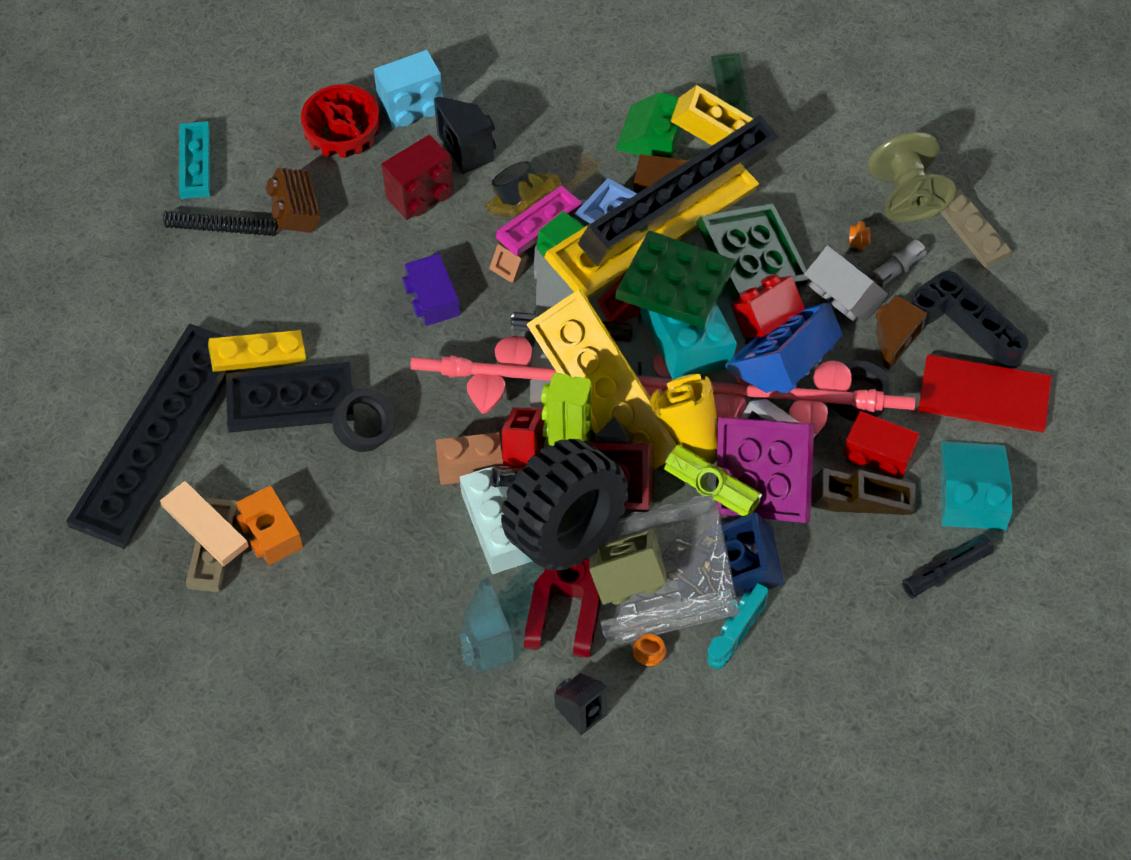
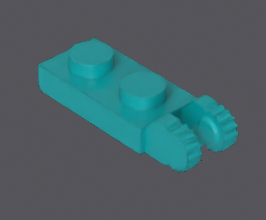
[707,583,768,670]

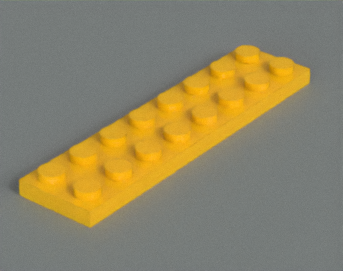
[544,170,759,300]

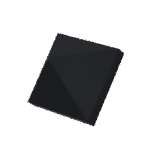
[595,416,633,443]

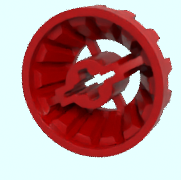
[301,84,380,158]

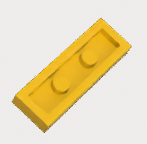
[208,330,306,372]

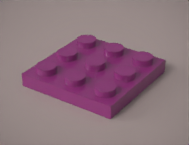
[715,417,814,523]

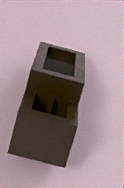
[811,468,916,515]

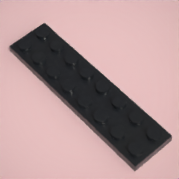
[66,323,233,549]

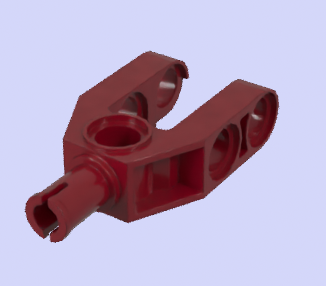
[523,559,601,658]

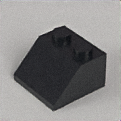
[434,96,496,174]

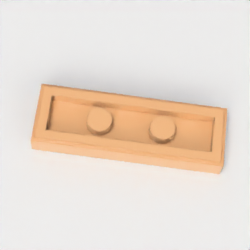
[160,481,249,567]

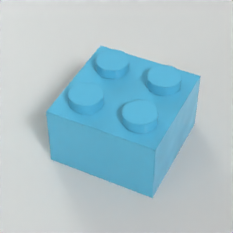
[374,50,443,129]

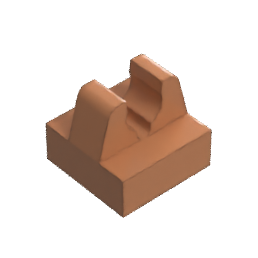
[489,242,530,284]

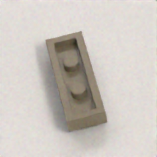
[940,189,1012,268]
[186,498,239,593]

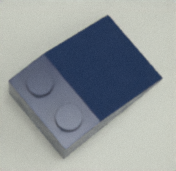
[669,512,784,604]

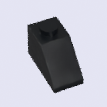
[554,673,607,736]

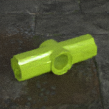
[664,445,762,517]

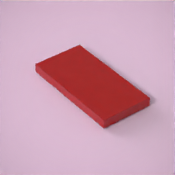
[918,354,1051,433]

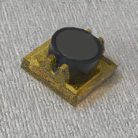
[484,161,563,218]

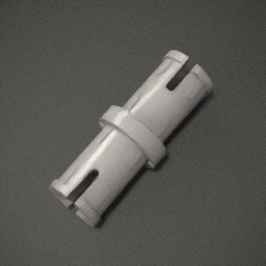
[870,240,927,288]

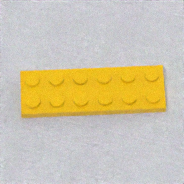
[527,289,679,470]

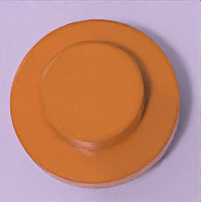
[849,221,871,251]
[632,634,666,666]

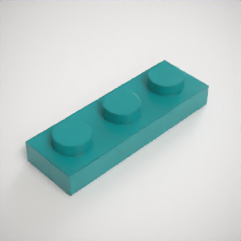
[179,121,210,199]

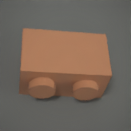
[435,432,503,485]

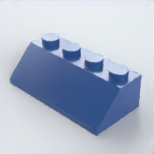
[725,302,843,393]

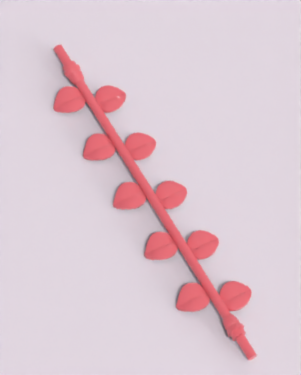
[411,336,915,436]

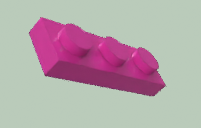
[496,185,582,256]

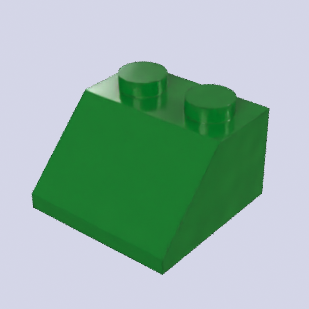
[616,92,683,158]

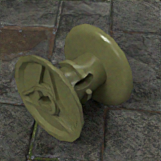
[868,132,956,223]

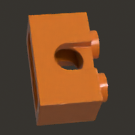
[235,485,303,566]

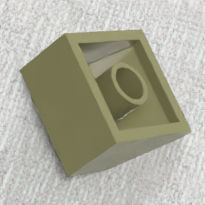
[589,527,666,605]

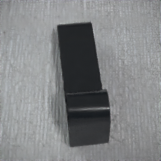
[911,271,1028,368]

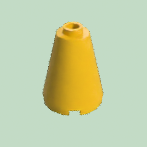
[650,374,718,464]

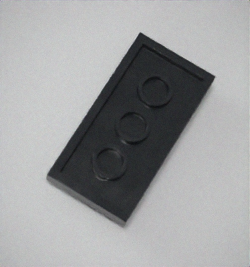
[226,362,354,433]

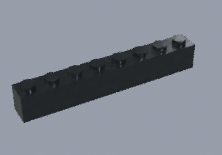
[578,115,780,267]

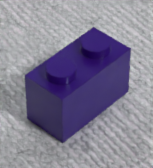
[402,253,460,326]

